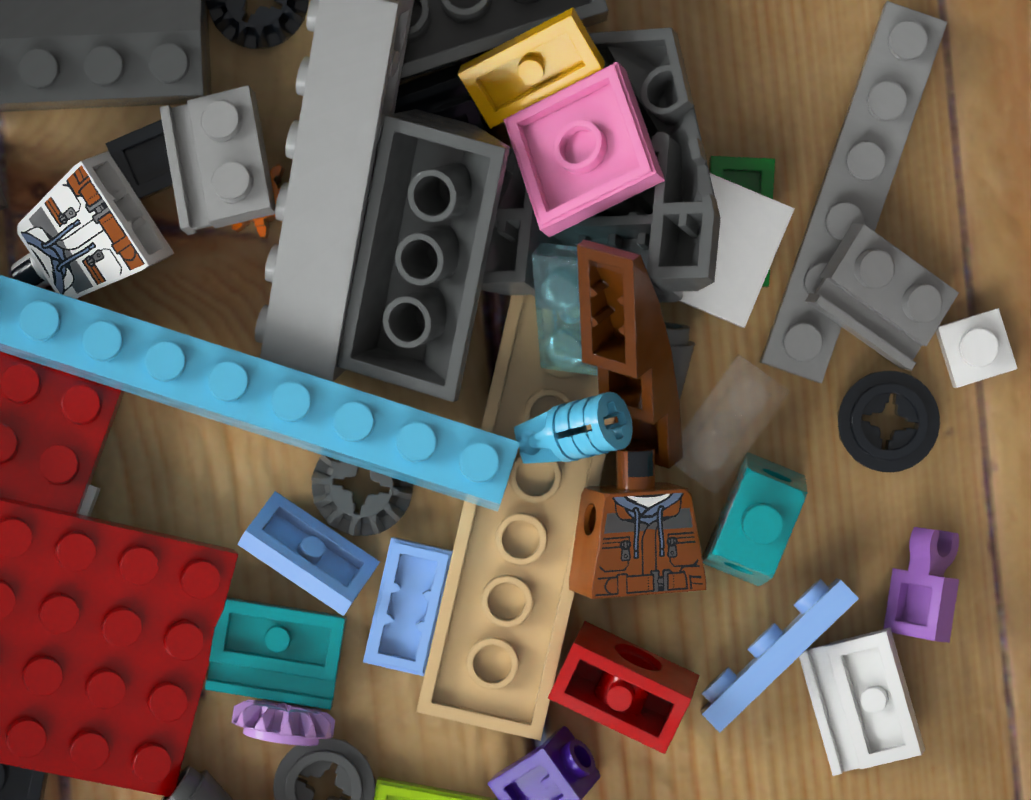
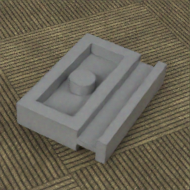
[159,85,276,235]
[805,223,959,371]

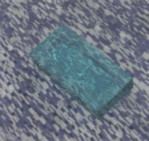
[532,242,598,376]

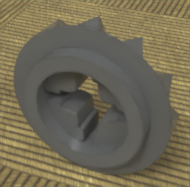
[311,455,413,536]
[273,738,376,800]

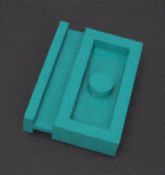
[205,597,347,710]

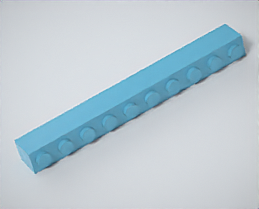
[0,275,520,512]

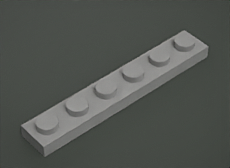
[760,1,947,383]

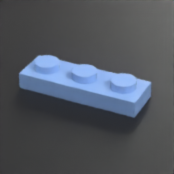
[701,578,859,733]

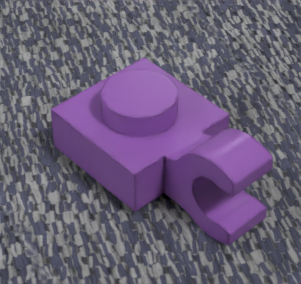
[883,527,959,643]

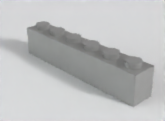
[255,0,414,382]

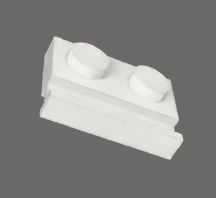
[799,628,925,776]

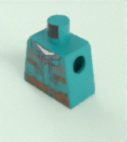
[702,451,808,587]

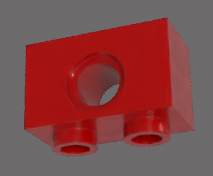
[548,621,700,754]

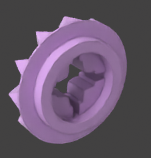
[231,699,335,746]

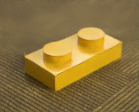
[458,7,605,129]

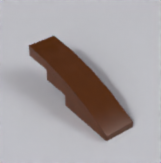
[577,240,683,469]

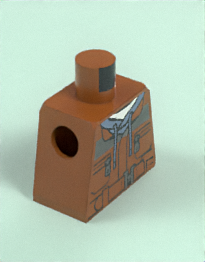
[569,447,706,599]

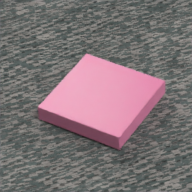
[503,62,665,237]

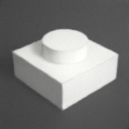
[936,308,1018,388]

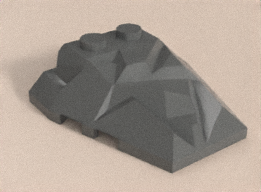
[481,28,721,305]

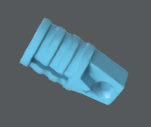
[514,392,633,464]

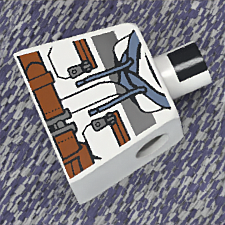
[11,151,174,299]

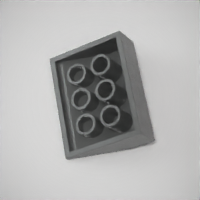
[0,0,212,112]

